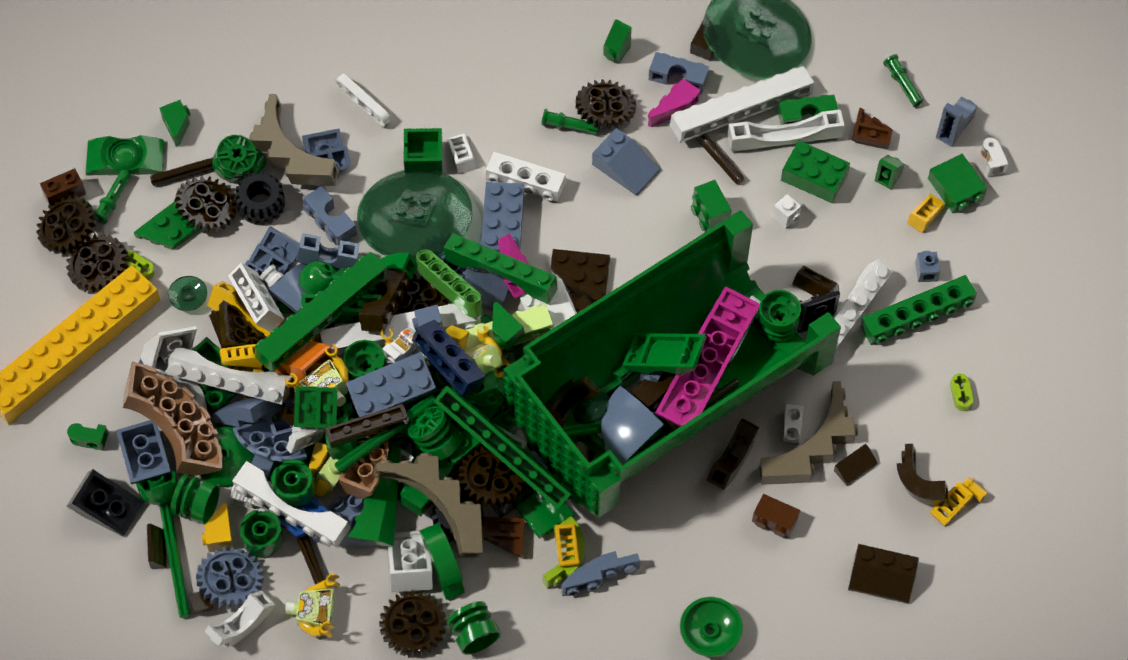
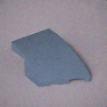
[302,128,351,188]
[245,226,300,277]
[269,263,307,313]

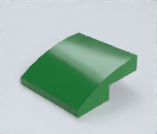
[294,386,338,428]
[516,492,574,538]

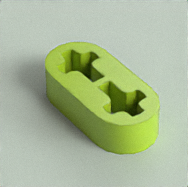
[125,251,155,280]
[950,373,973,411]

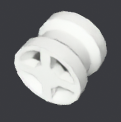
[259,264,283,288]

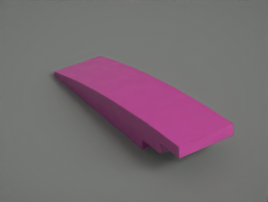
[655,286,760,427]

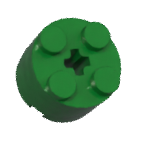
[271,459,316,507]
[240,510,283,558]

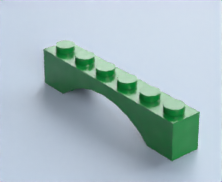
[444,233,557,304]

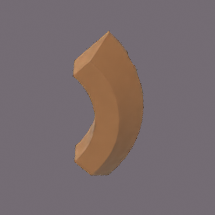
[123,361,222,476]
[338,398,388,499]

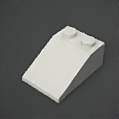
[141,326,197,372]
[388,531,432,592]

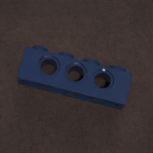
[411,319,486,397]

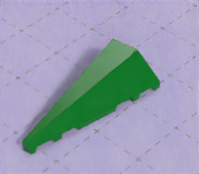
[347,446,401,546]

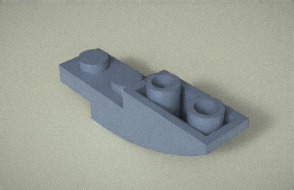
[561,551,640,596]

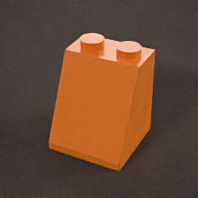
[273,340,332,385]

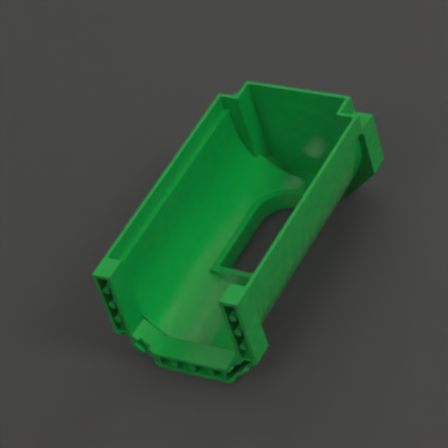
[503,210,841,517]

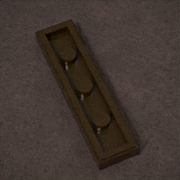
[325,404,410,448]

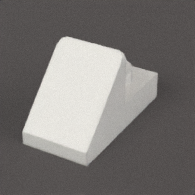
[286,425,325,454]

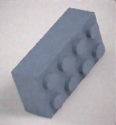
[481,182,524,252]
[346,352,439,417]

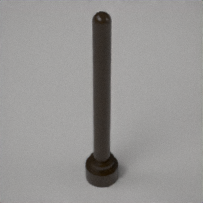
[661,379,739,436]

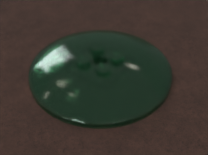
[703,0,811,78]
[357,170,472,261]

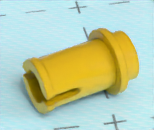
[963,477,988,502]

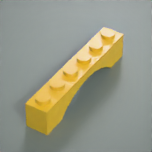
[207,281,321,343]

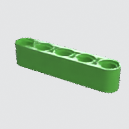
[416,250,482,317]

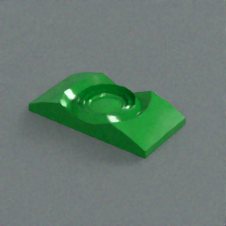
[86,135,164,176]
[622,333,706,375]

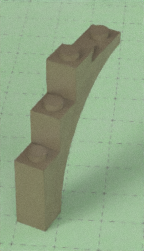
[250,94,339,186]
[759,381,858,485]
[374,453,483,558]

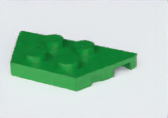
[134,197,200,250]

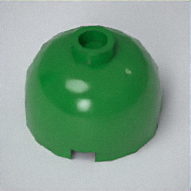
[298,260,336,294]
[136,469,178,506]

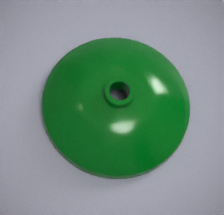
[201,427,255,487]
[680,597,743,657]

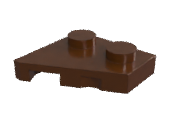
[852,107,893,149]
[483,517,525,558]

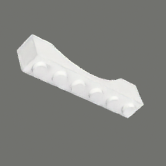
[728,109,844,152]
[833,259,893,348]
[167,347,292,404]
[233,461,350,548]

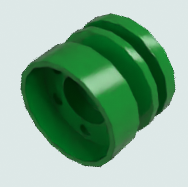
[212,135,256,182]
[758,290,801,342]
[343,340,386,381]
[408,406,463,461]
[171,474,220,525]
[446,601,501,655]

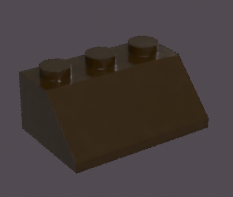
[848,544,919,604]

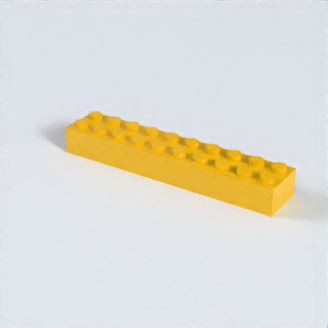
[0,265,160,425]

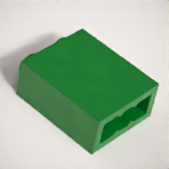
[928,153,987,213]

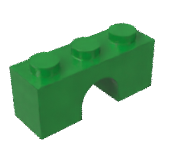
[778,94,838,125]

